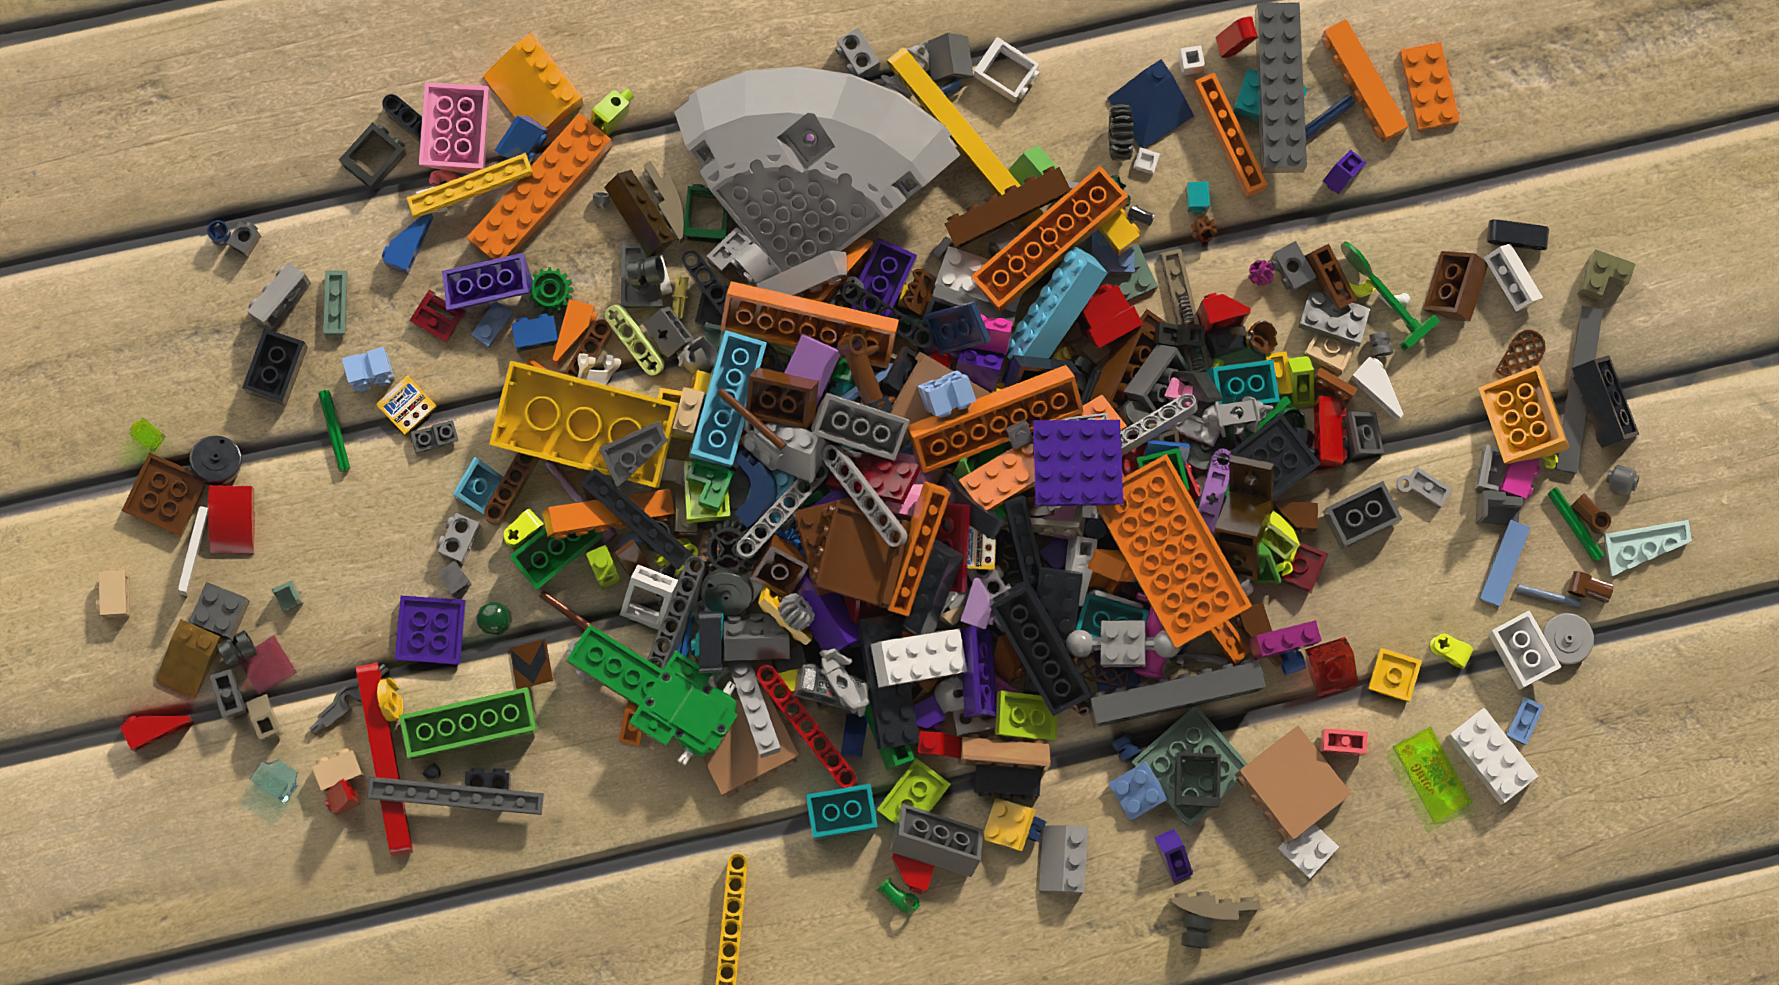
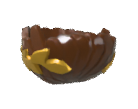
[1246,320,1278,355]

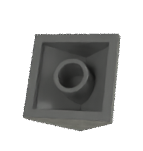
[927,33,974,82]
[1343,412,1384,459]

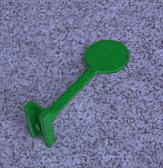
[1340,241,1440,351]

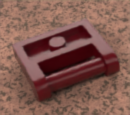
[409,290,466,343]

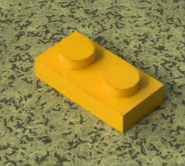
[1265,351,1292,396]

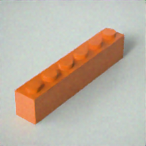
[1321,19,1408,143]
[1193,73,1268,199]
[887,481,950,616]
[542,489,675,539]

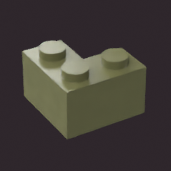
[1578,250,1636,301]

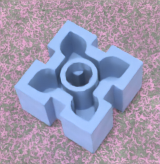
[342,347,395,392]
[917,371,976,417]

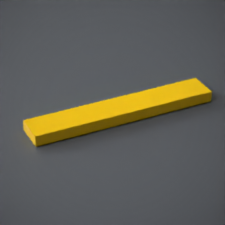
[406,153,534,219]

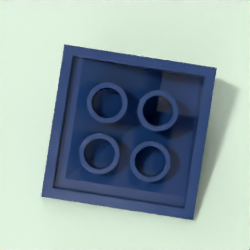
[1107,59,1194,149]

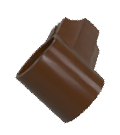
[1571,493,1611,534]
[1567,571,1614,603]

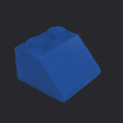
[494,115,549,163]

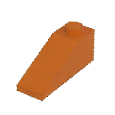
[553,299,598,365]

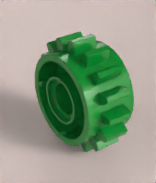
[529,267,574,314]

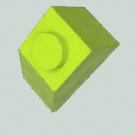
[1288,356,1314,407]

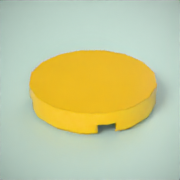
[377,678,403,722]

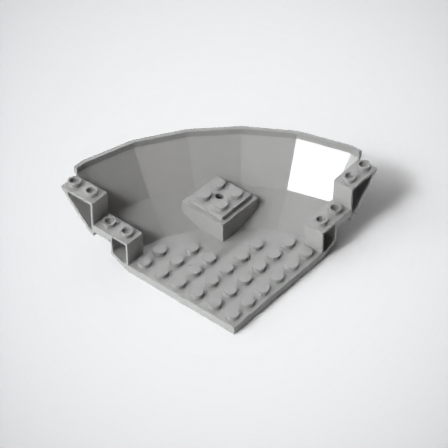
[674,66,960,273]

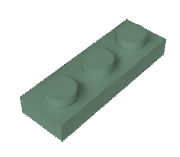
[323,271,348,335]

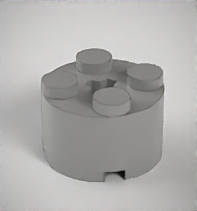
[730,242,779,287]

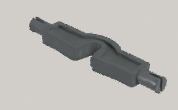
[309,664,389,735]

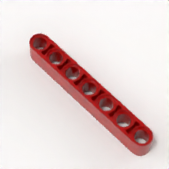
[756,665,856,788]

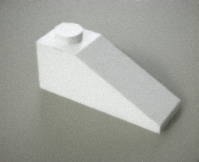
[1350,357,1403,421]

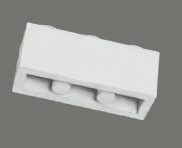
[1484,243,1543,312]

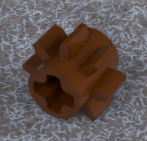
[1191,215,1218,243]

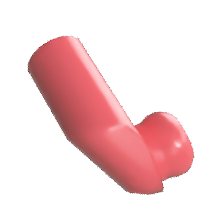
[429,170,460,186]

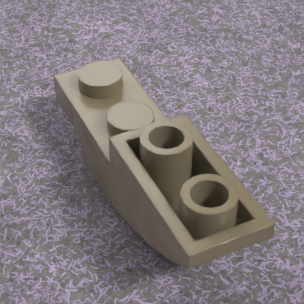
[642,161,684,244]
[1170,891,1260,921]

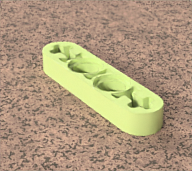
[605,305,665,375]

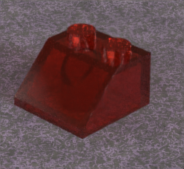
[1305,637,1359,697]

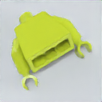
[1261,510,1300,576]

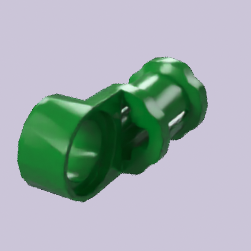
[876,877,920,915]

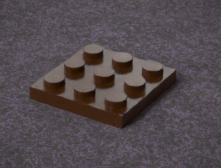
[121,452,207,537]

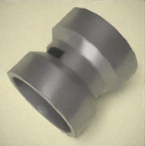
[1369,331,1394,357]

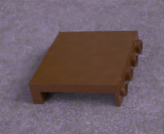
[810,500,911,609]

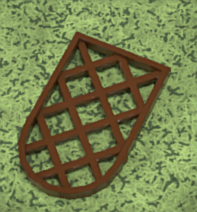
[1495,330,1546,377]
[1074,650,1130,687]

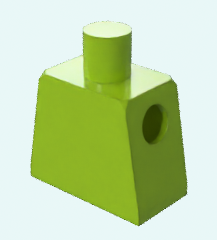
[590,89,634,136]
[586,545,621,590]

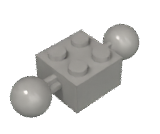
[1066,621,1181,667]

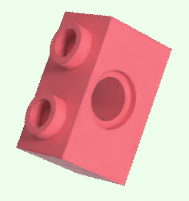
[1320,728,1368,756]

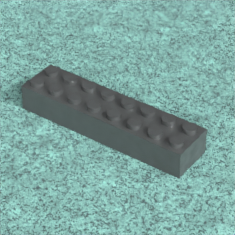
[1254,2,1307,173]
[1088,659,1266,728]

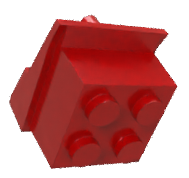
[1078,284,1143,348]

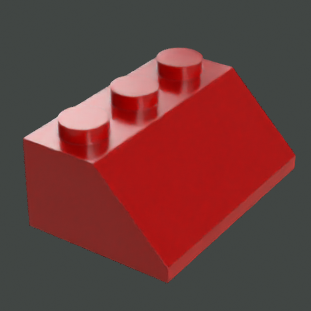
[1197,293,1251,337]
[1313,396,1347,467]

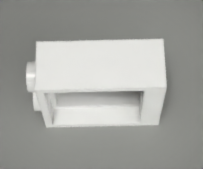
[973,37,1040,103]
[620,565,678,630]

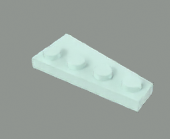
[1603,520,1692,576]

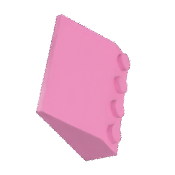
[419,82,490,174]

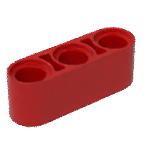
[1215,16,1258,58]

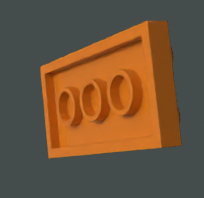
[1399,42,1460,131]

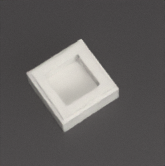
[1133,148,1160,175]

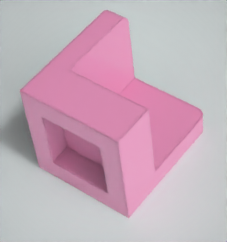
[1164,378,1198,408]

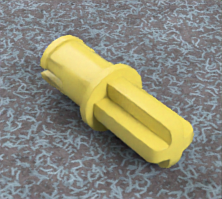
[671,276,689,319]

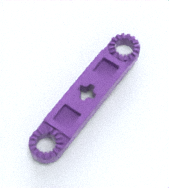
[1198,449,1233,536]

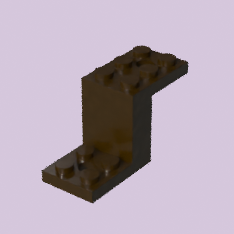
[1215,455,1274,581]

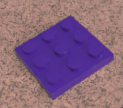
[395,595,466,665]

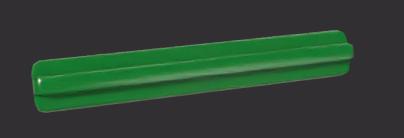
[318,390,350,472]
[1548,487,1604,562]

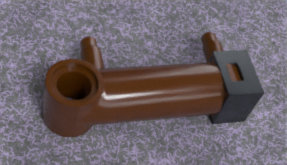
[837,334,898,412]

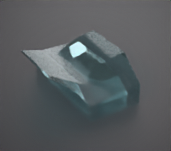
[249,759,298,804]

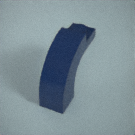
[735,452,776,531]

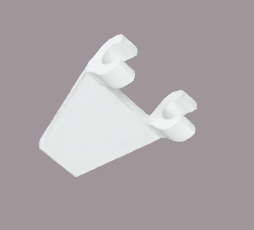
[578,353,621,385]

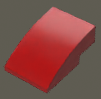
[208,486,255,554]

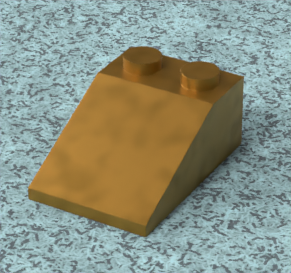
[156,619,224,699]

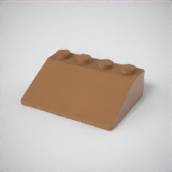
[960,734,1050,772]

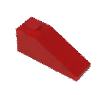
[120,716,194,752]
[324,779,361,815]

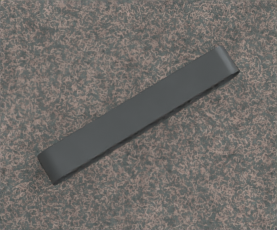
[647,556,710,670]

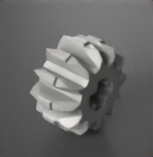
[778,593,815,631]

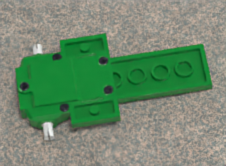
[566,624,738,766]

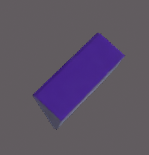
[442,253,533,311]
[792,568,860,653]
[960,626,997,717]

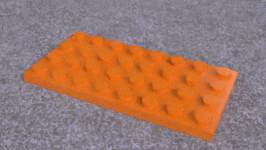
[1096,454,1252,649]

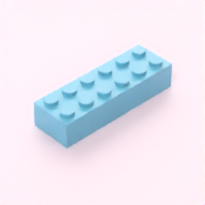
[1006,246,1107,361]
[688,330,767,469]

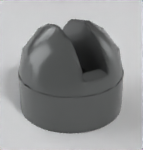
[593,192,610,208]

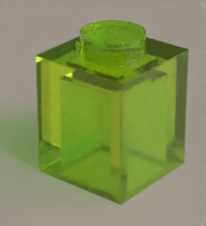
[129,417,166,453]

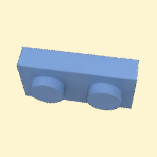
[471,301,513,348]
[1506,697,1544,745]

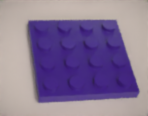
[1033,419,1123,507]

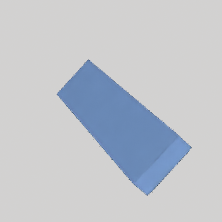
[1479,520,1531,607]

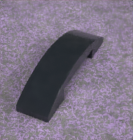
[936,469,1006,540]

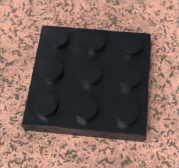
[1230,413,1321,500]

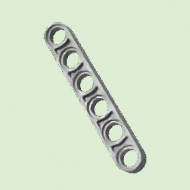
[1121,394,1198,457]
[821,445,907,547]
[736,463,828,559]

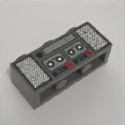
[793,664,865,711]

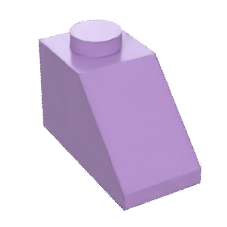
[961,577,995,629]

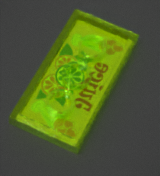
[1392,726,1473,823]

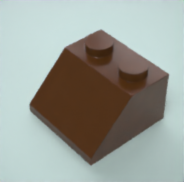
[750,534,808,597]

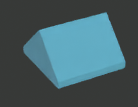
[453,457,504,514]

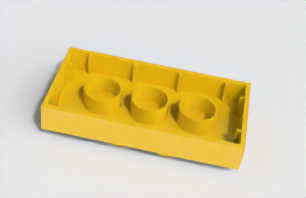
[489,361,679,488]

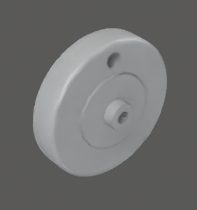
[1542,613,1594,665]

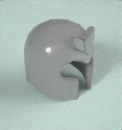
[676,336,718,374]
[934,673,964,714]

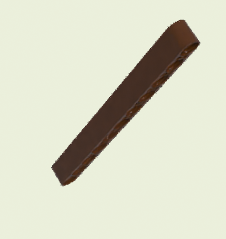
[484,319,612,525]

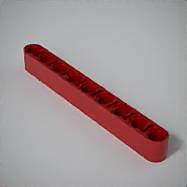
[356,662,413,857]

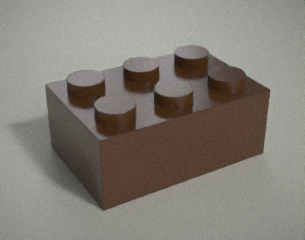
[746,368,819,429]

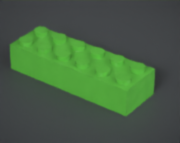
[399,687,538,760]

